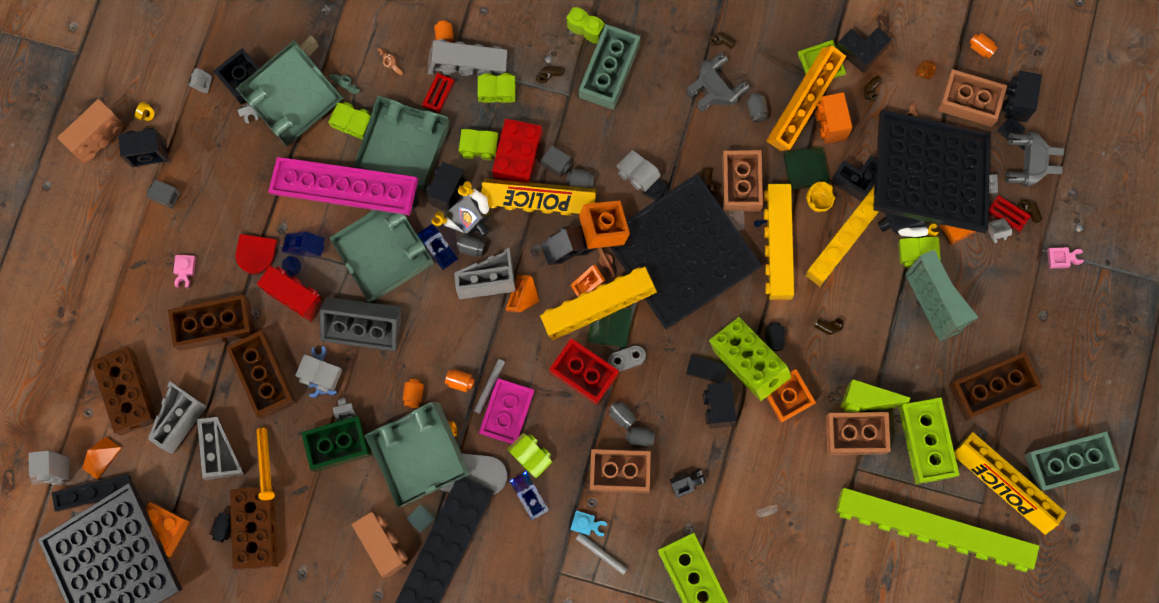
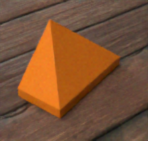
[571,265,605,298]
[505,275,540,313]
[82,437,122,480]

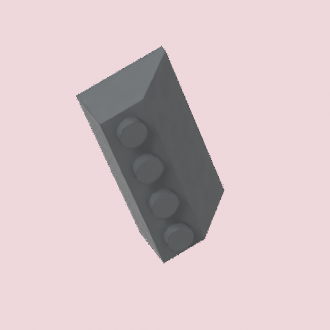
[320,297,401,351]

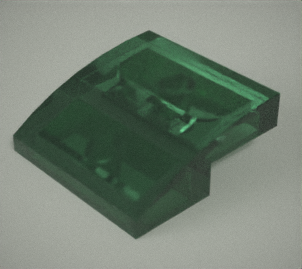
[783,148,830,190]
[587,308,632,348]

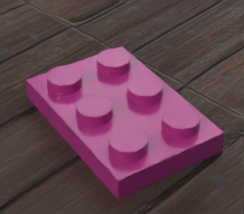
[479,378,535,444]

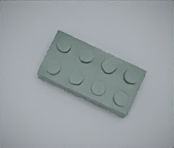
[579,24,640,110]
[1025,431,1120,491]

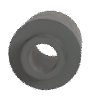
[747,93,769,123]
[567,168,594,188]
[457,234,486,257]
[608,401,637,430]
[626,426,655,448]

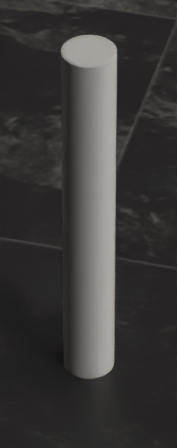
[474,359,505,414]
[576,533,628,575]

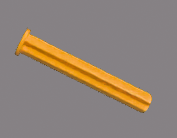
[256,427,275,500]

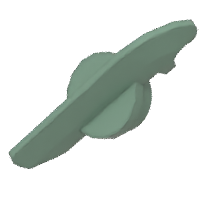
[329,74,360,94]

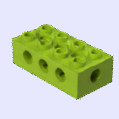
[709,317,791,401]
[898,398,959,485]
[657,533,728,603]

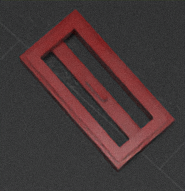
[422,73,455,114]
[989,195,1031,233]

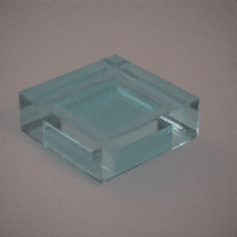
[407,505,435,533]

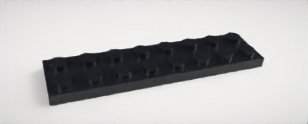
[395,477,494,603]

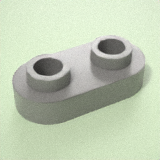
[608,346,646,372]

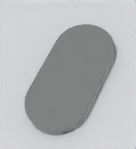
[440,453,508,495]

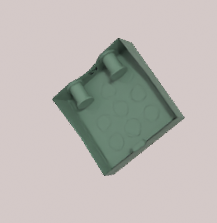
[236,40,344,147]
[353,95,450,192]
[329,210,434,303]
[905,250,979,342]
[364,402,470,508]

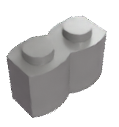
[617,150,661,192]
[295,354,342,393]

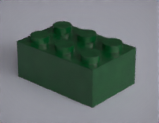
[301,416,371,472]

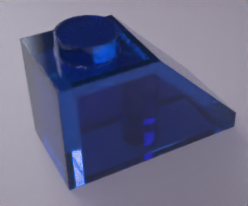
[417,224,458,270]
[282,231,325,257]
[510,471,549,520]

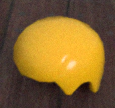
[806,182,836,213]

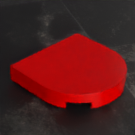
[235,234,278,275]

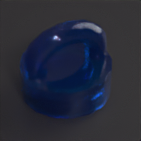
[282,256,302,276]

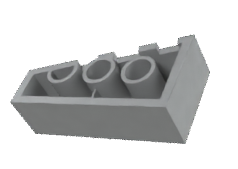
[427,39,507,76]

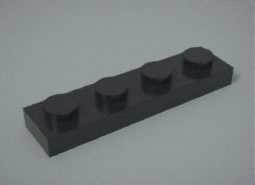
[52,474,132,512]

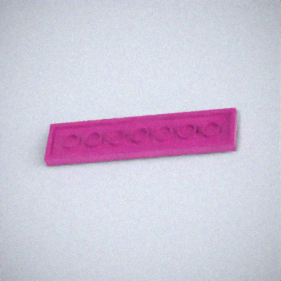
[268,157,418,215]

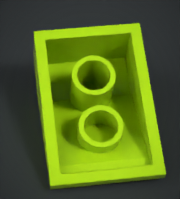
[840,380,910,413]

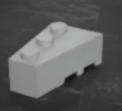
[454,248,516,299]
[148,381,207,454]
[197,417,244,480]
[29,451,71,485]

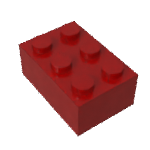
[492,118,543,183]
[257,266,323,323]
[549,338,619,406]

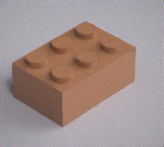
[938,69,1007,127]
[57,99,125,164]
[722,150,763,212]
[826,412,891,455]
[590,449,651,493]
[351,512,408,578]

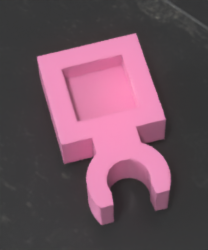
[1047,247,1084,269]
[173,255,196,289]

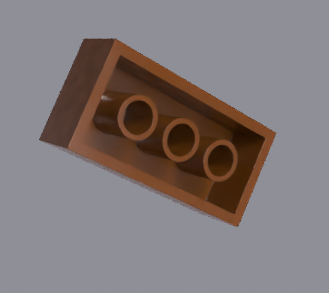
[168,295,254,351]
[226,330,297,420]
[949,352,1043,421]

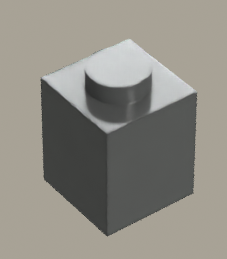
[541,145,572,178]
[147,180,180,209]

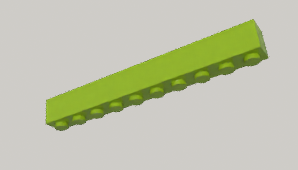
[835,488,1039,572]

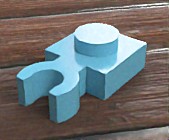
[570,511,607,537]

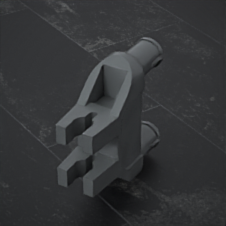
[686,52,751,113]
[1005,131,1064,187]

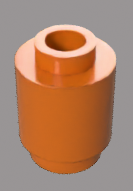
[434,20,454,43]
[969,32,998,59]
[445,369,475,393]
[403,379,424,408]

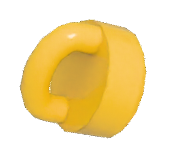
[135,101,154,121]

